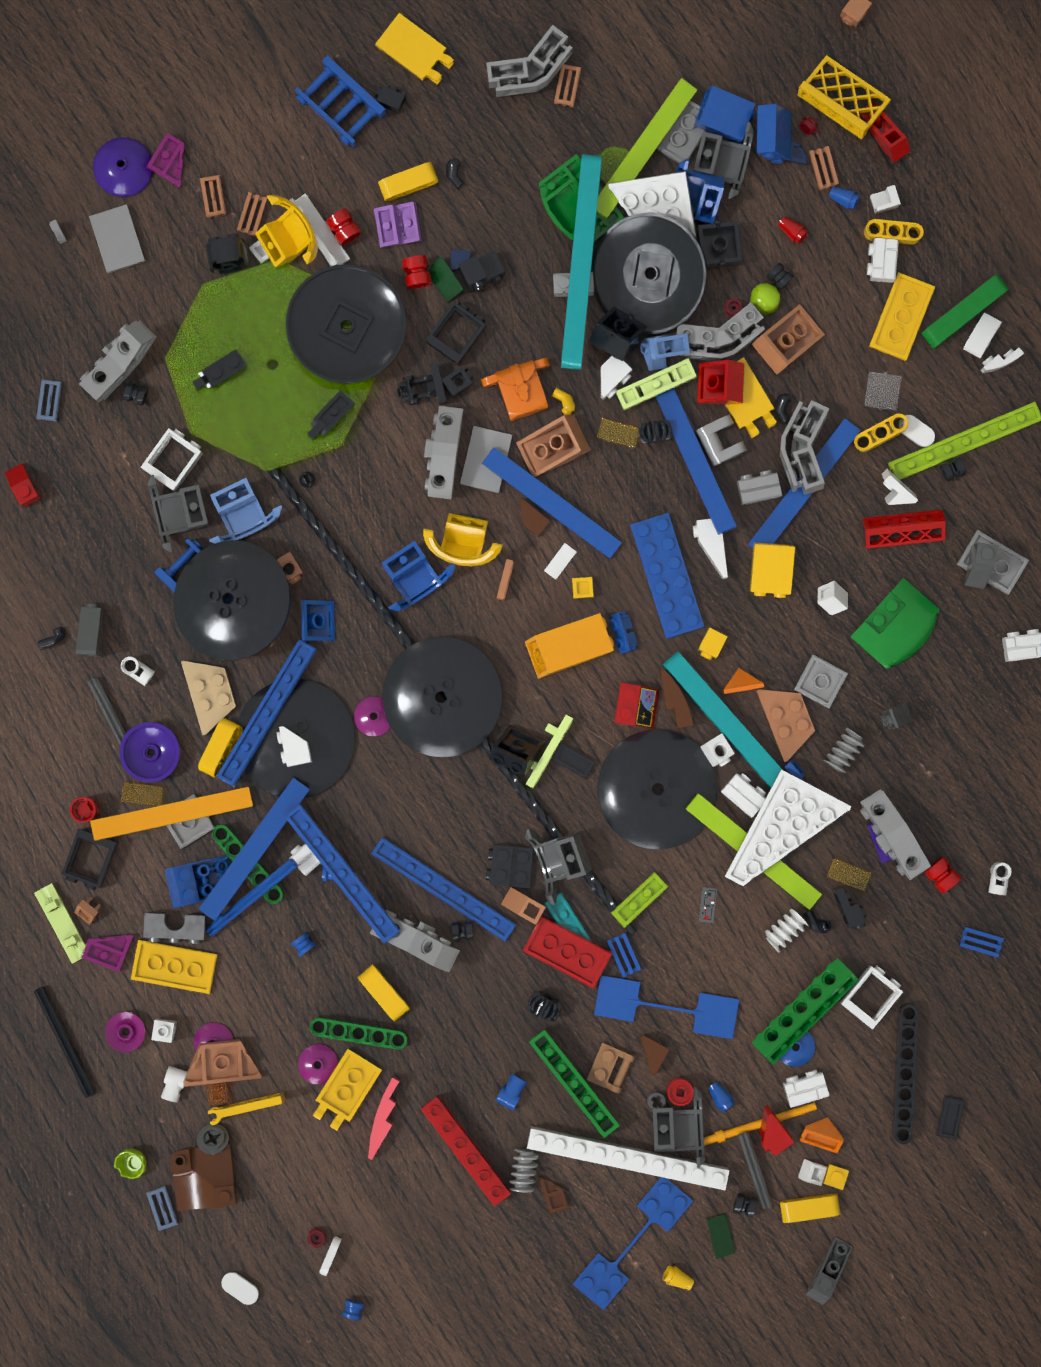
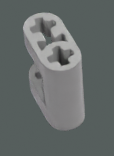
[696,415,747,467]

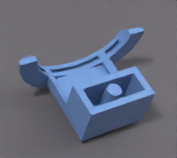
[209,478,282,544]

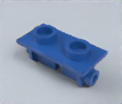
[609,611,638,654]

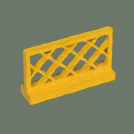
[797,55,891,140]

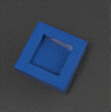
[785,759,806,780]

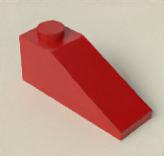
[859,101,910,162]

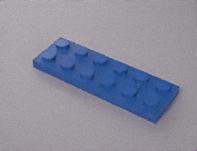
[630,513,704,639]

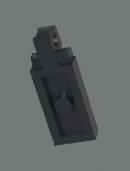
[192,349,247,391]
[307,390,355,441]

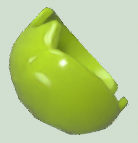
[750,283,780,316]
[114,1148,147,1179]

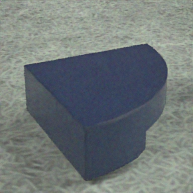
[786,140,807,165]
[450,250,471,271]

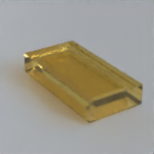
[597,418,639,449]
[121,782,164,806]
[826,858,871,892]

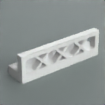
[290,194,350,266]

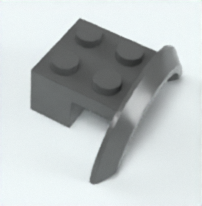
[694,122,754,199]
[148,475,208,552]
[525,828,592,905]
[653,1087,705,1168]

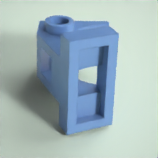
[640,333,690,371]

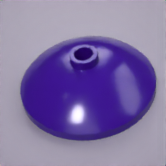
[93,138,153,197]
[119,722,180,783]

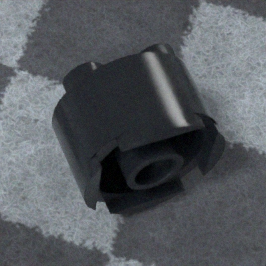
[206,233,249,274]

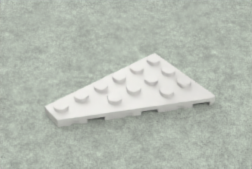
[608,171,697,238]

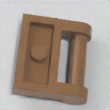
[586,1042,635,1094]

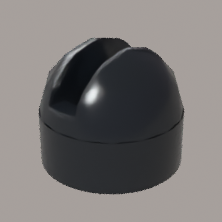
[299,472,315,488]

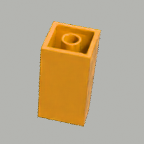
[525,613,614,679]

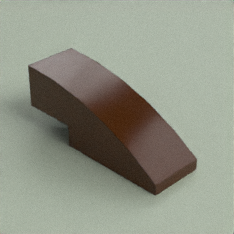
[660,669,694,729]

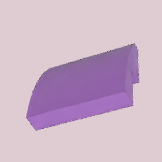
[374,201,422,248]

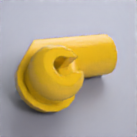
[552,387,575,415]

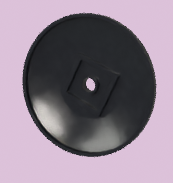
[591,213,708,334]
[286,265,406,384]
[174,540,291,661]
[382,637,503,757]
[237,679,355,798]
[597,729,718,849]

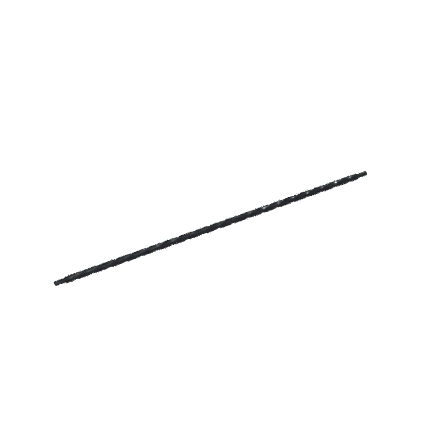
[238,426,636,935]

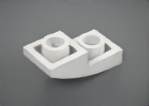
[963,313,1002,359]
[981,348,1024,373]

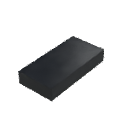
[551,742,596,780]
[936,1096,965,1140]

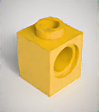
[698,628,727,660]

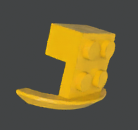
[255,194,318,268]
[423,513,502,566]

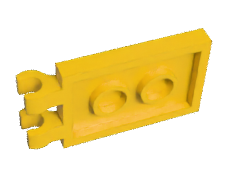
[375,13,454,85]
[725,357,777,438]
[313,1049,382,1131]
[208,1092,286,1125]

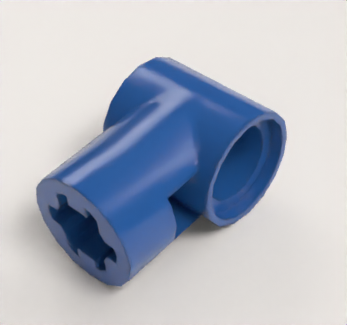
[495,1073,527,1111]

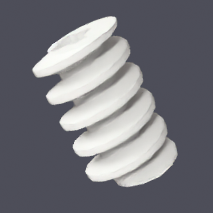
[765,909,808,953]

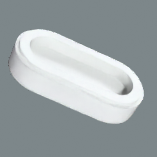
[898,415,935,447]
[319,1236,342,1276]
[222,1272,259,1305]

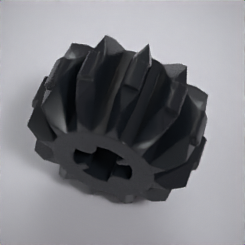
[638,420,672,443]
[527,991,562,1021]

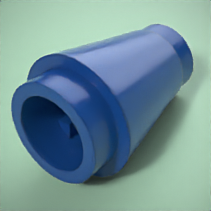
[829,186,860,210]
[708,1081,735,1113]

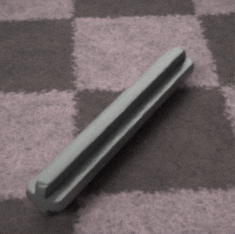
[88,677,126,745]
[738,1131,772,1209]

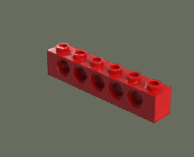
[421,1095,511,1207]

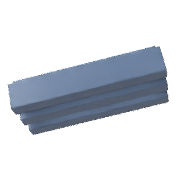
[36,379,62,422]
[146,1185,179,1231]

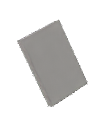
[655,100,706,164]
[89,204,146,274]
[460,426,512,494]
[956,530,1029,595]

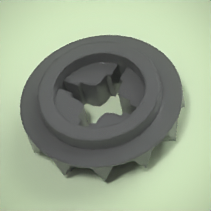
[197,1124,229,1156]

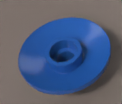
[776,1031,815,1067]

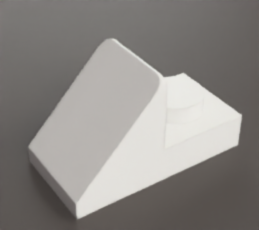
[882,469,918,505]

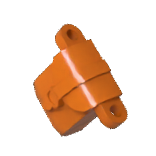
[481,358,550,421]

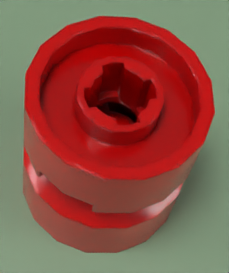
[325,208,362,246]
[402,255,432,289]
[70,797,100,823]
[924,856,962,894]
[666,1077,694,1106]

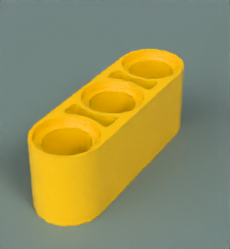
[378,162,439,202]
[864,219,924,245]
[854,414,909,452]
[198,718,243,779]
[357,964,410,1022]
[780,1193,840,1223]

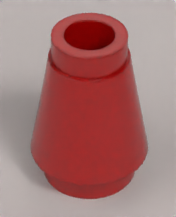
[778,216,808,244]

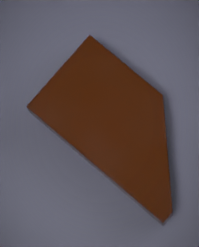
[520,498,551,537]
[539,1177,569,1214]

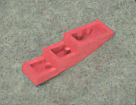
[368,1076,400,1160]

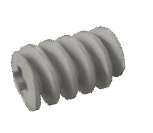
[823,728,865,773]
[509,1148,539,1193]

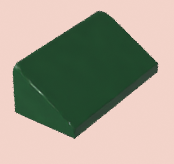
[426,257,464,303]
[706,1213,735,1259]

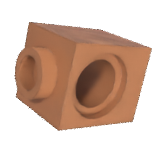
[840,0,872,27]
[277,552,304,585]

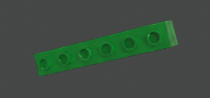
[752,958,859,1065]
[529,1028,620,1138]

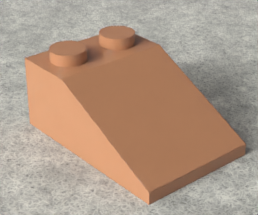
[752,304,825,374]
[516,414,591,478]

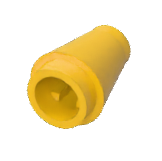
[663,1265,694,1290]

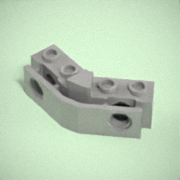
[486,25,573,97]
[676,303,765,361]
[79,320,157,403]
[780,400,829,495]
[424,406,463,499]
[860,789,931,880]
[370,910,460,972]

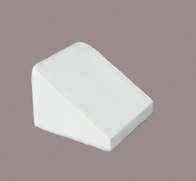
[798,1159,828,1186]

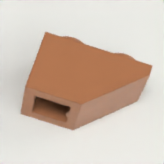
[501,887,546,925]

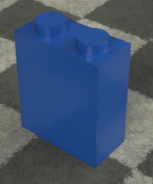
[694,85,755,143]
[757,104,791,164]

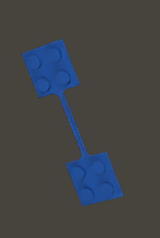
[594,975,739,1039]
[573,1177,693,1310]

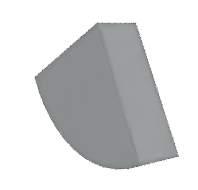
[49,220,67,244]

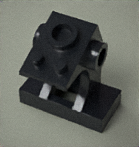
[397,363,447,406]

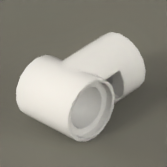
[121,657,155,686]
[988,862,1011,895]
[161,1066,187,1102]

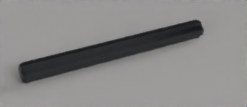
[34,987,95,1098]

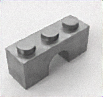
[143,912,207,944]

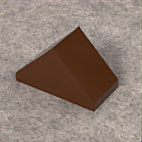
[640,1034,670,1076]

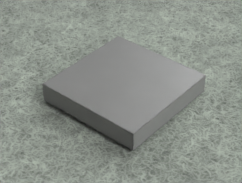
[794,655,848,709]
[166,794,215,849]

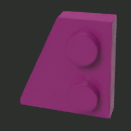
[146,133,184,188]
[81,935,133,972]

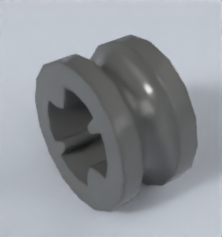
[647,1092,666,1110]

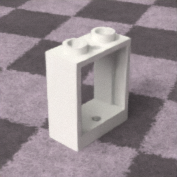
[141,428,203,492]
[839,965,903,1029]

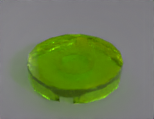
[599,146,629,184]

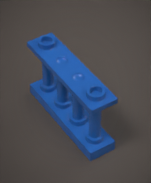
[295,55,386,148]
[154,539,234,604]

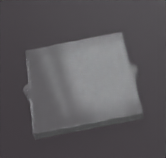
[864,372,902,411]

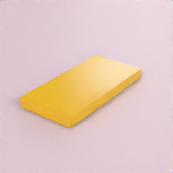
[869,272,935,361]
[131,940,218,994]

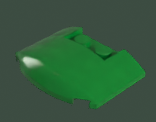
[538,154,624,241]
[850,577,939,669]

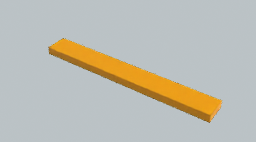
[90,787,253,841]

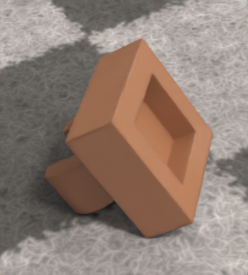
[74,897,101,925]

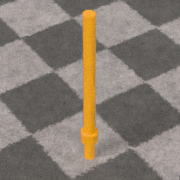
[704,1102,817,1146]

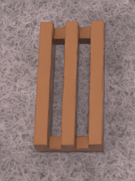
[554,64,581,107]
[809,146,839,190]
[200,175,227,218]
[237,192,268,236]
[497,559,514,601]

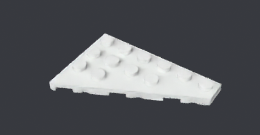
[725,770,851,886]

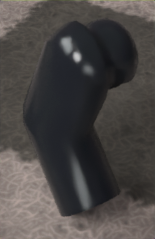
[446,158,464,189]
[774,393,791,424]
[38,627,66,650]
[804,910,831,934]

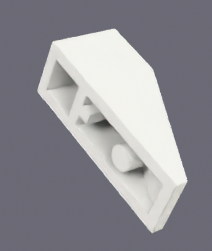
[693,519,728,579]

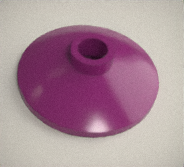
[354,697,391,736]
[105,1012,145,1052]
[194,1022,234,1051]
[298,1044,338,1084]

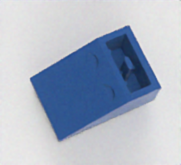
[164,855,237,908]

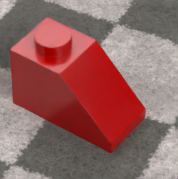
[5,463,41,508]
[759,1105,794,1156]

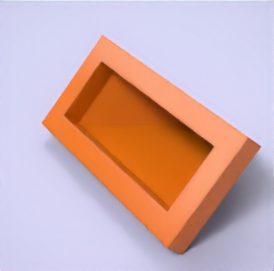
[723,668,764,694]
[799,1117,844,1154]

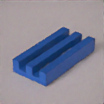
[959,927,1004,958]
[607,933,641,978]

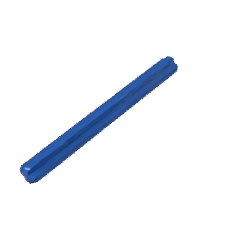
[206,858,298,936]

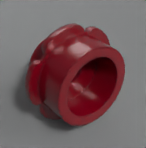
[800,117,818,136]
[724,299,743,318]
[307,1228,327,1248]

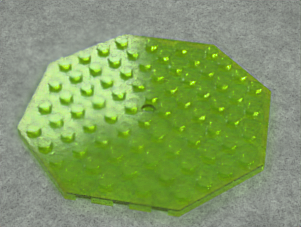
[165,262,378,471]

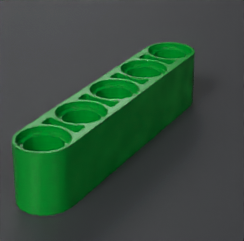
[921,274,1009,349]
[212,825,284,904]
[309,1017,408,1049]

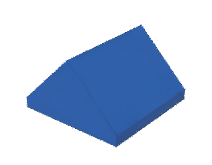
[301,600,335,642]

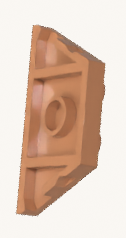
[756,689,815,762]
[183,1039,261,1087]

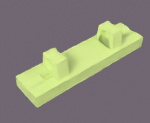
[616,359,697,410]
[526,715,574,789]
[34,883,86,963]

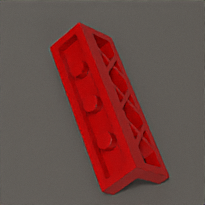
[863,510,946,549]

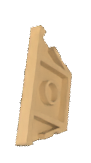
[181,661,237,736]

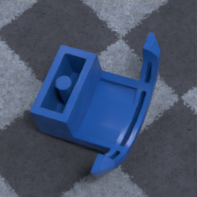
[675,158,724,224]
[381,541,455,611]

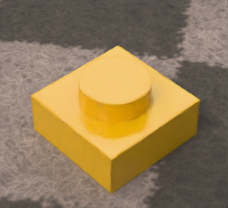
[572,577,594,599]
[823,1164,849,1190]

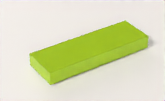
[611,872,668,927]

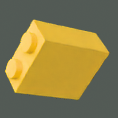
[750,542,795,598]

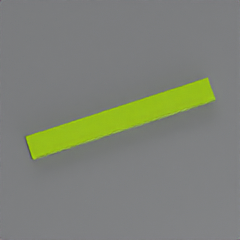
[597,78,697,219]
[888,402,1041,480]
[685,793,822,910]

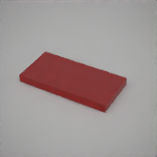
[523,915,613,989]

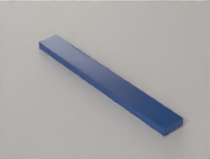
[655,388,737,535]
[748,419,861,549]
[482,447,622,559]
[216,639,317,787]
[199,778,310,921]
[284,804,400,944]
[371,837,516,942]

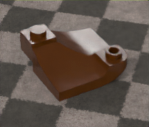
[170,1142,238,1211]

